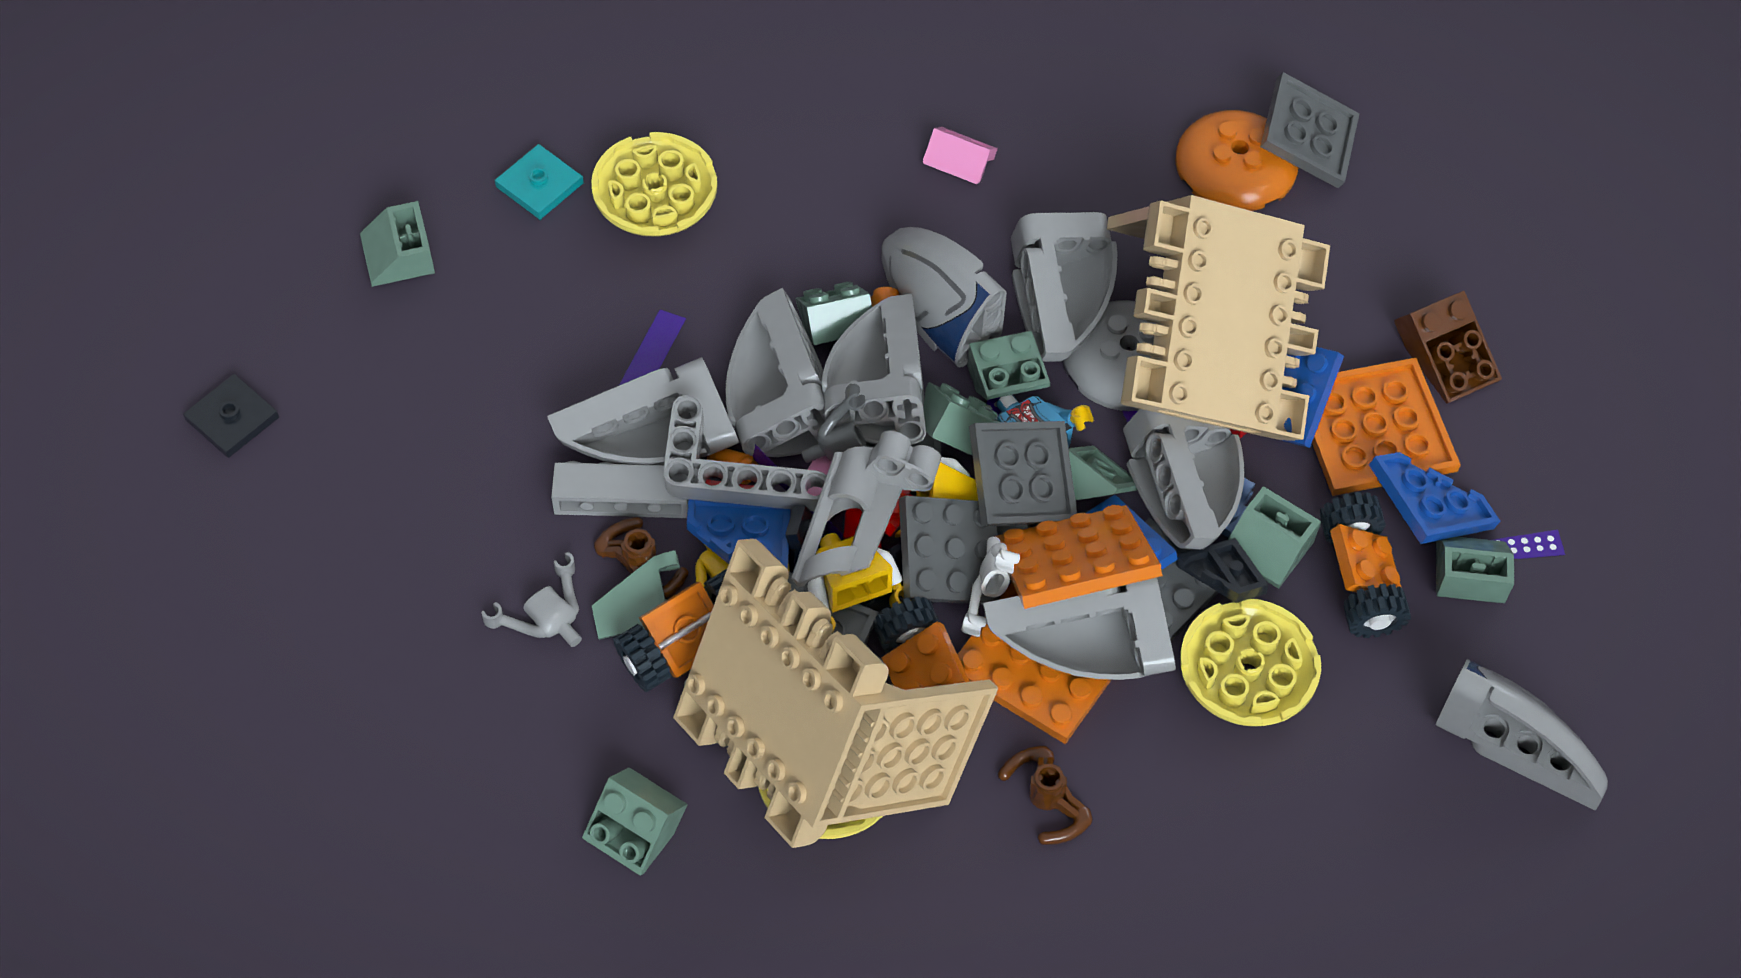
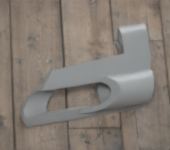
[791,431,941,587]

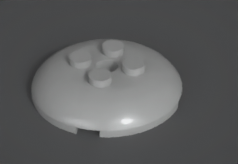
[1063,300,1156,411]

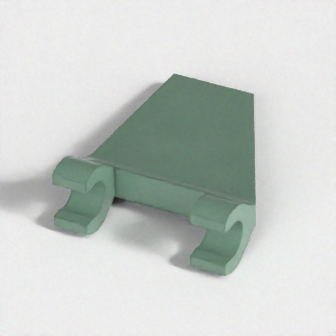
[592,551,680,640]

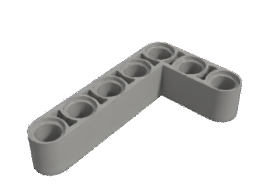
[663,394,827,511]

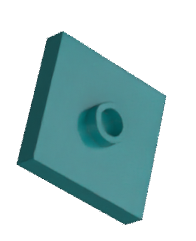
[495,144,584,220]

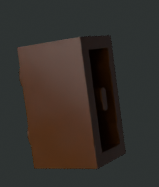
[1394,291,1502,404]

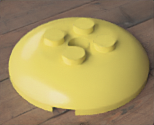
[592,132,717,237]
[1180,599,1321,727]

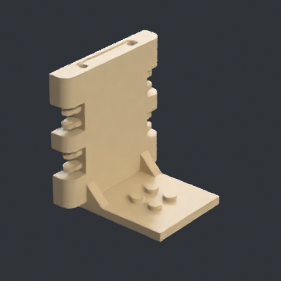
[1107,195,1330,441]
[673,539,998,848]

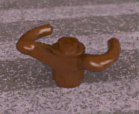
[594,517,689,599]
[998,745,1093,845]

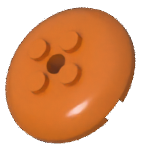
[1175,110,1298,211]

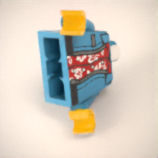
[996,395,1094,447]

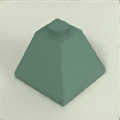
[1068,445,1137,500]

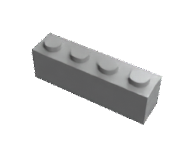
[551,461,689,518]

